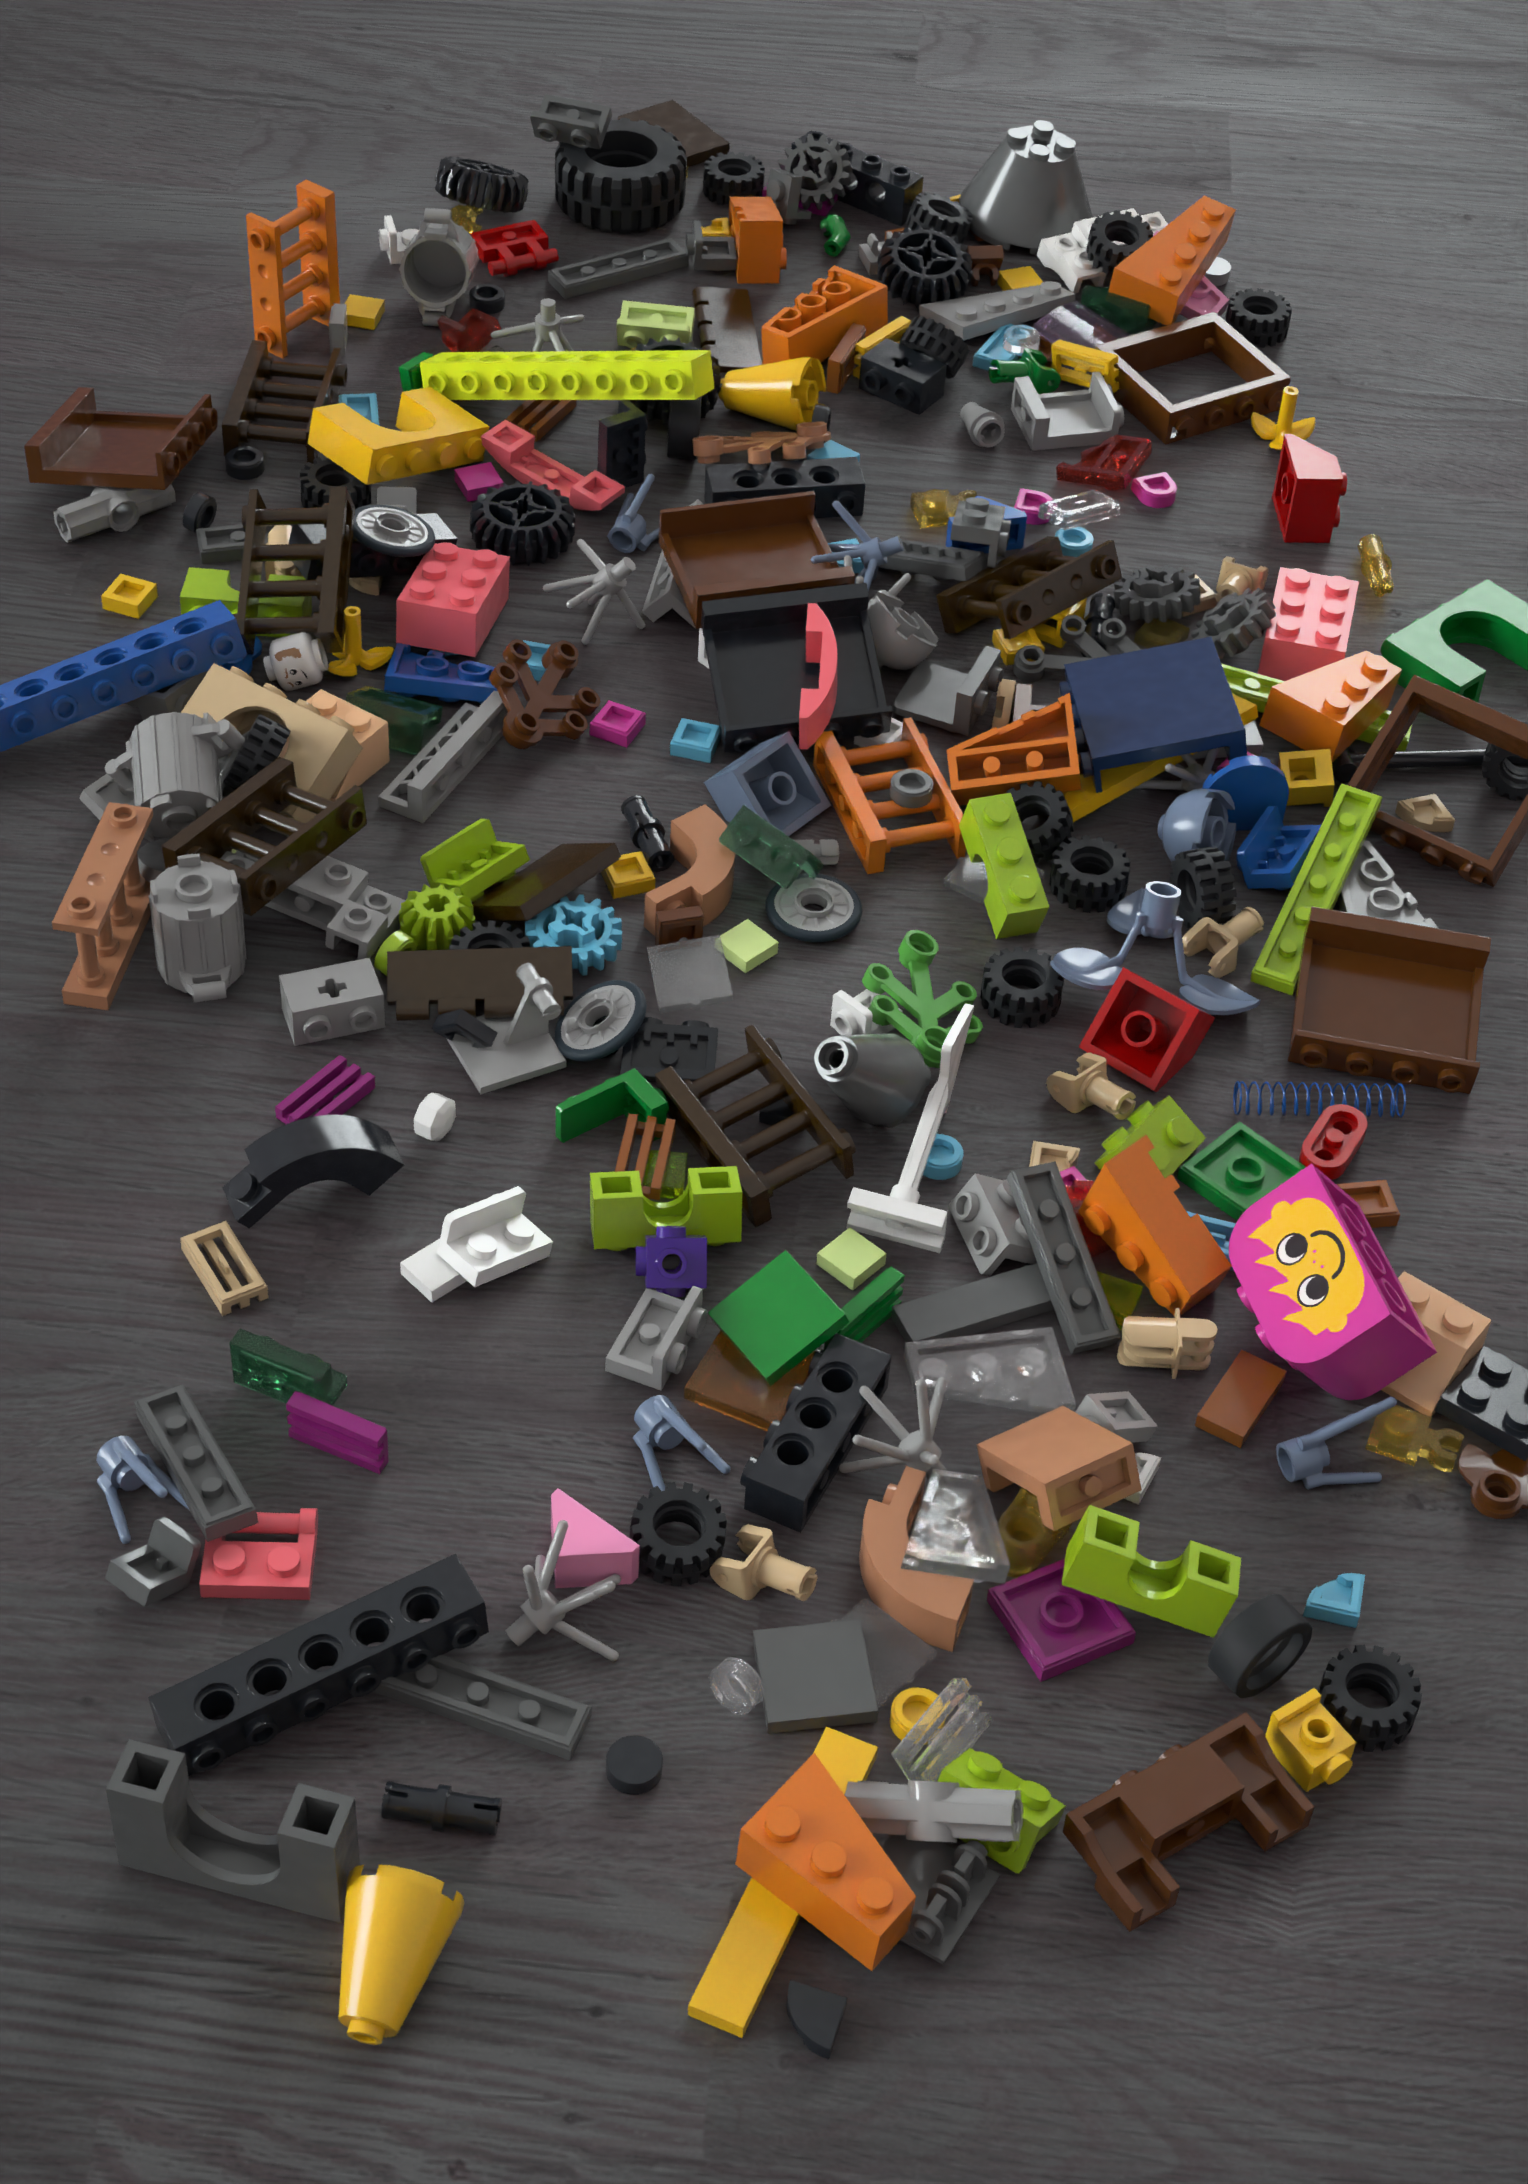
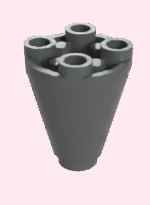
[814,1033,931,1128]

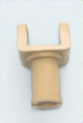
[1215,556,1269,602]
[1182,907,1264,978]
[1046,1052,1136,1120]
[710,1524,817,1601]

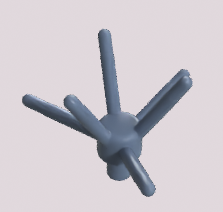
[811,501,904,590]

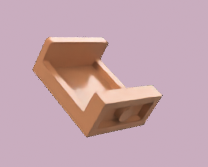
[976,1406,1142,1531]

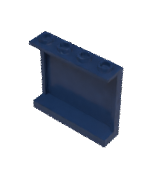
[1059,637,1247,793]

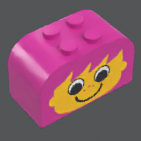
[1229,1163,1437,1400]

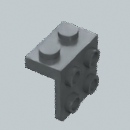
[893,646,1004,736]

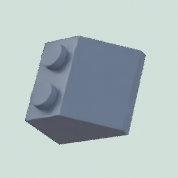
[704,732,831,844]

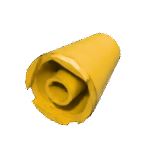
[718,356,826,431]
[338,1864,464,2045]

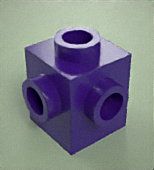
[636,1226,707,1297]

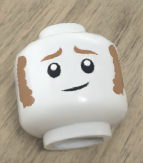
[263,632,328,691]

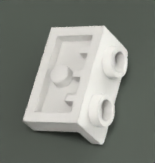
[437,1186,553,1287]

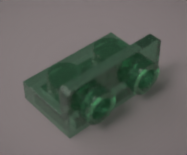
[1079,285,1157,335]
[345,686,443,755]
[719,805,824,889]
[229,1328,348,1406]

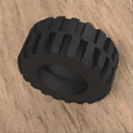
[555,118,687,234]

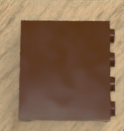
[24,387,218,490]
[659,491,855,629]
[1288,906,1491,1094]

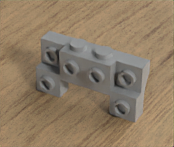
[220,851,406,960]

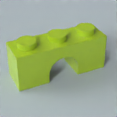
[180,567,312,638]
[959,793,1049,939]
[590,1166,742,1251]
[1061,1505,1241,1638]

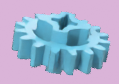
[525,894,622,976]

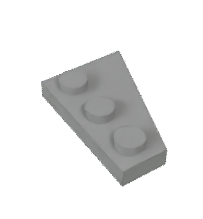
[1337,841,1438,928]

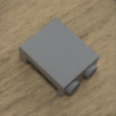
[1011,371,1124,451]

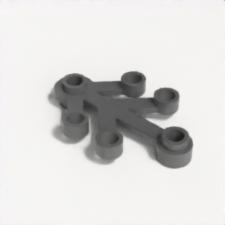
[1013,615,1141,701]

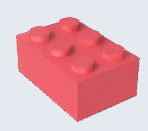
[396,542,510,657]
[1258,567,1359,681]

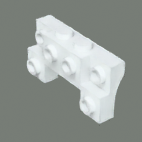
[1037,208,1168,293]

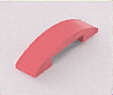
[481,419,625,511]
[799,603,838,750]

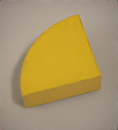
[701,217,731,237]

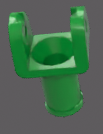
[989,348,1061,394]

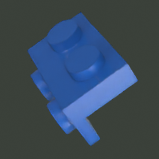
[1236,806,1321,890]

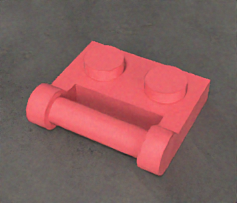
[199,1508,318,1600]

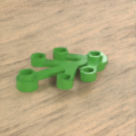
[862,930,983,1068]

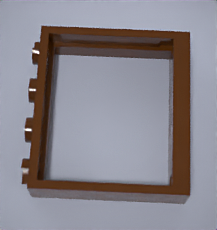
[1091,312,1291,445]
[1348,675,1528,887]

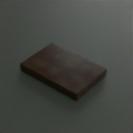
[618,100,730,168]
[472,843,621,921]

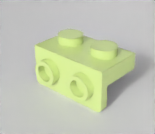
[616,300,695,349]

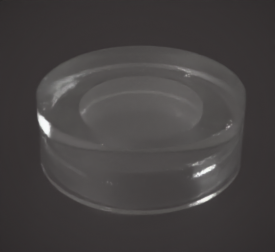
[1003,325,1040,356]
[709,1657,764,1715]

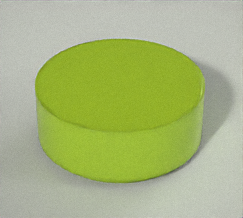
[374,930,417,976]

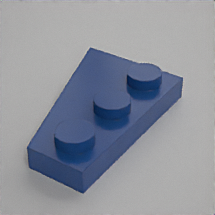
[384,643,514,704]

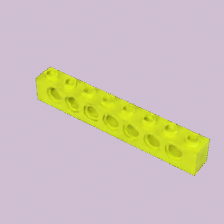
[420,350,714,400]

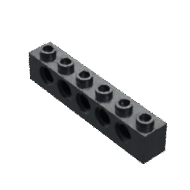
[148,1554,489,1776]

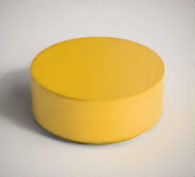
[890,1687,947,1745]

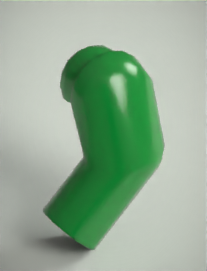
[820,214,851,257]

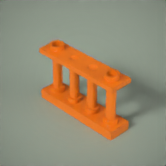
[246,179,340,359]
[813,717,966,874]

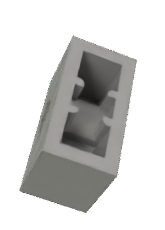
[279,958,385,1046]

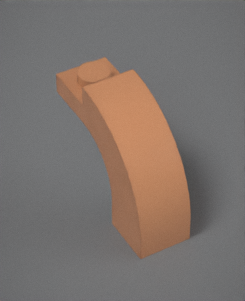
[644,804,735,936]
[859,1466,974,1652]

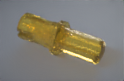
[1357,534,1394,597]

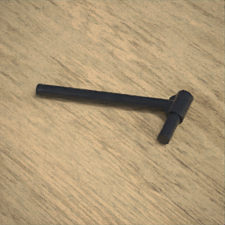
[1332,747,1528,783]

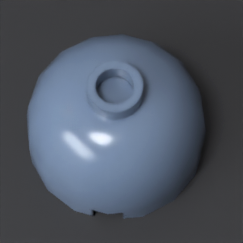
[1158,789,1236,862]

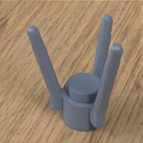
[607,474,659,553]
[633,1395,730,1491]
[1276,1397,1397,1490]
[96,1436,190,1544]

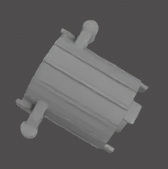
[399,208,479,327]
[105,712,245,842]
[149,854,247,1003]

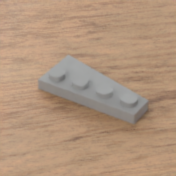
[919,281,1075,340]

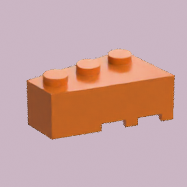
[729,197,787,284]
[1259,650,1402,762]
[947,693,1081,806]
[1078,1135,1232,1316]
[735,1753,916,1971]

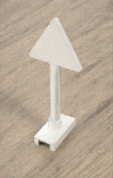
[847,1003,974,1253]

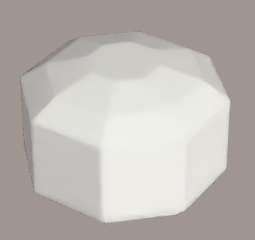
[414,1092,456,1141]

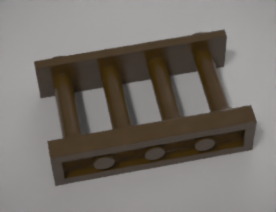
[221,340,348,464]
[233,487,355,655]
[936,536,1122,639]
[161,757,367,916]
[655,1024,856,1228]

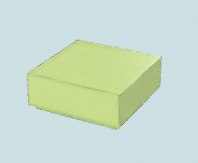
[715,919,779,973]
[816,1227,887,1290]

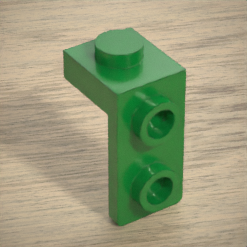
[556,1068,669,1143]

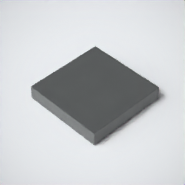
[753,1619,878,1734]

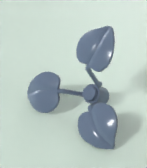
[1050,881,1261,1015]

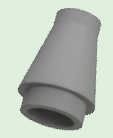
[960,402,1005,447]

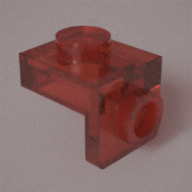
[437,308,502,352]

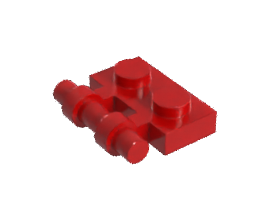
[470,220,559,277]

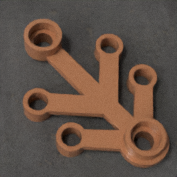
[692,422,831,464]

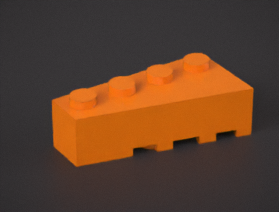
[1106,196,1236,325]
[761,265,888,364]

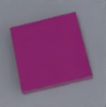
[987,1558,1136,1682]

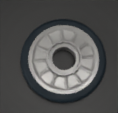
[353,504,435,557]
[765,873,862,942]
[555,980,647,1061]

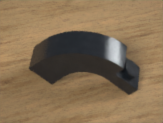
[222,1115,404,1228]

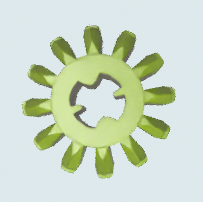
[399,883,475,951]

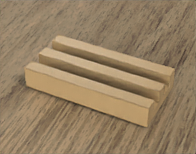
[180,1221,269,1316]

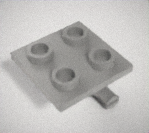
[447,963,566,1095]

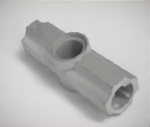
[54,484,176,543]
[844,1780,1023,1842]

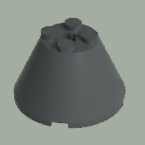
[959,120,1093,255]

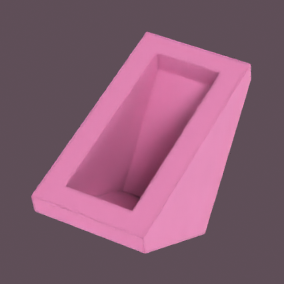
[551,1488,640,1588]

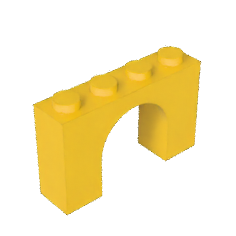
[308,387,490,485]

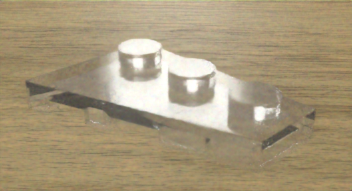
[904,1327,1077,1413]
[900,1469,1010,1584]

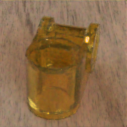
[992,1487,1072,1578]

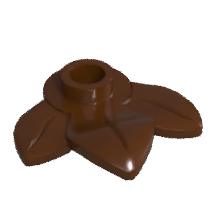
[1458,1444,1528,1519]

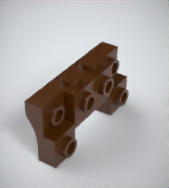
[1063,1712,1314,1932]

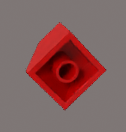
[1272,434,1347,543]
[1079,967,1215,1092]

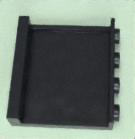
[701,582,893,753]

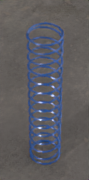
[1233,1081,1406,1118]

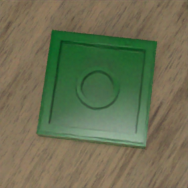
[1177,1121,1306,1221]
[708,1250,849,1386]

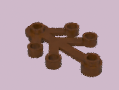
[489,639,600,749]

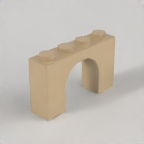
[181,663,363,824]

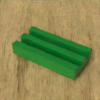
[824,1266,905,1350]

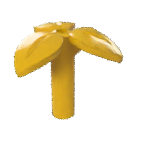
[1251,386,1315,451]
[328,606,394,677]

